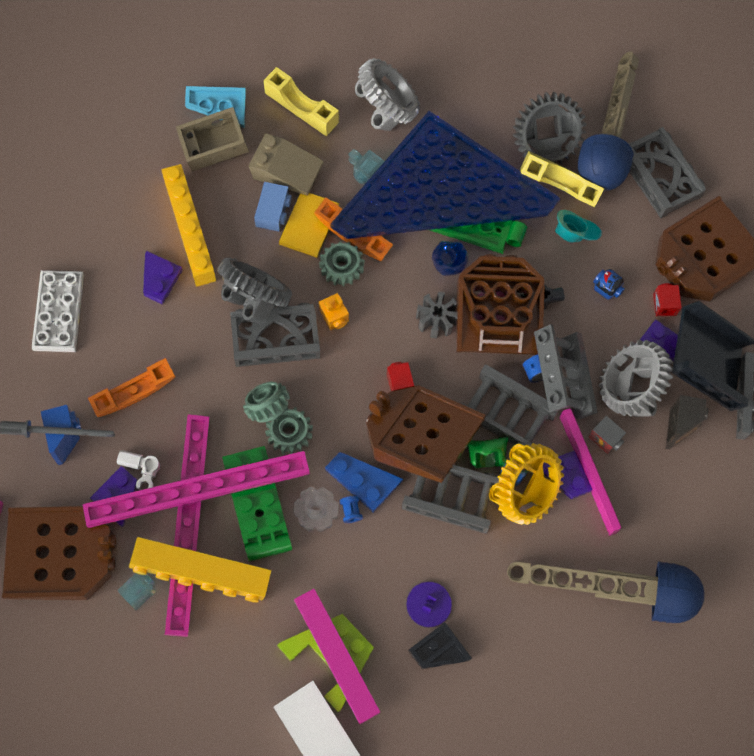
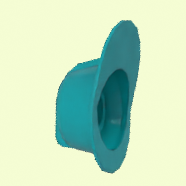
[555,209,602,243]

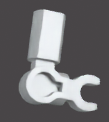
[117,450,160,490]

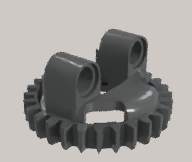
[513,91,587,164]
[217,257,292,324]

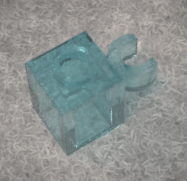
[348,149,385,187]
[117,573,156,610]

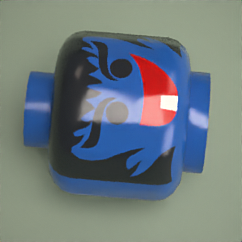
[593,269,625,300]

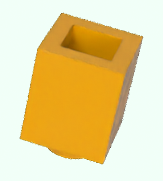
[319,293,349,330]

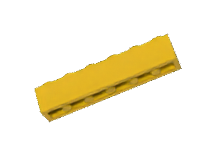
[161,164,216,287]
[129,537,271,603]

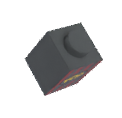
[589,415,626,454]

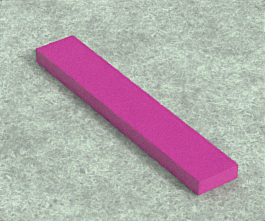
[560,408,621,536]
[294,589,380,724]

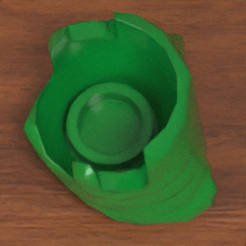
[468,437,509,468]

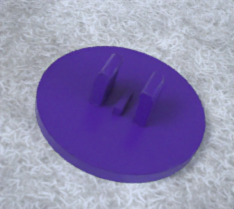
[406,582,452,627]

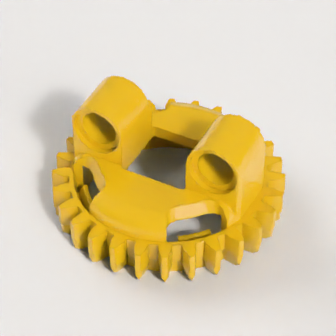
[489,443,564,525]

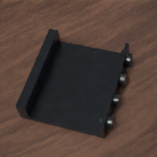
[672,301,754,411]

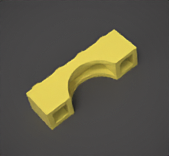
[264,67,339,136]
[520,151,604,207]

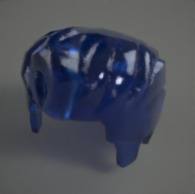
[432,241,468,276]

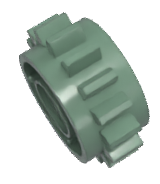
[319,241,365,286]
[243,382,290,422]
[265,407,313,454]

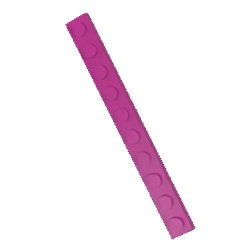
[164,414,209,637]
[83,451,310,528]

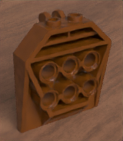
[656,196,754,302]
[457,254,544,355]
[366,385,486,483]
[2,506,117,600]

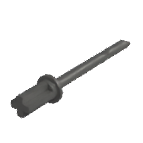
[0,420,115,438]

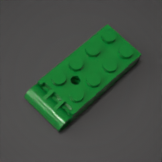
[222,446,292,562]

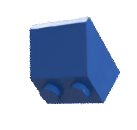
[41,405,82,465]

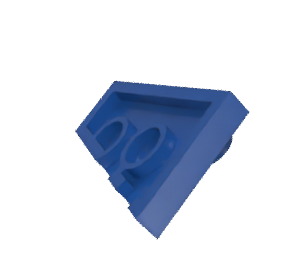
[325,452,403,513]

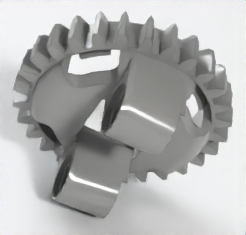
[355,58,420,131]
[598,340,673,417]

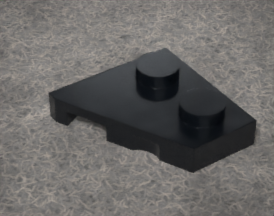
[408,622,472,670]

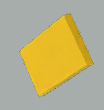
[279,193,339,258]

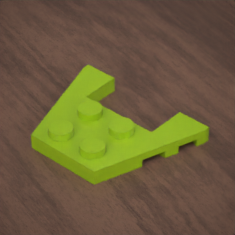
[277,614,374,713]

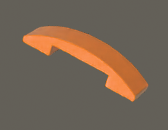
[314,197,393,261]
[88,358,175,417]

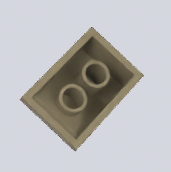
[249,133,324,196]

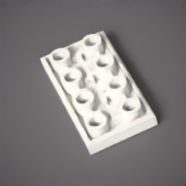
[32,270,84,352]
[274,681,360,756]

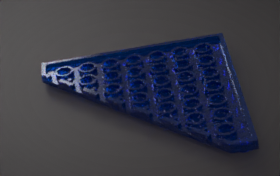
[330,111,561,239]

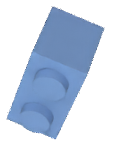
[254,182,292,232]

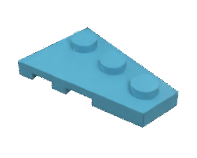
[185,86,246,128]

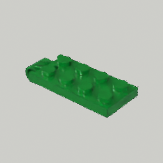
[422,190,527,254]

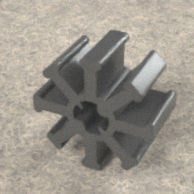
[416,292,457,339]

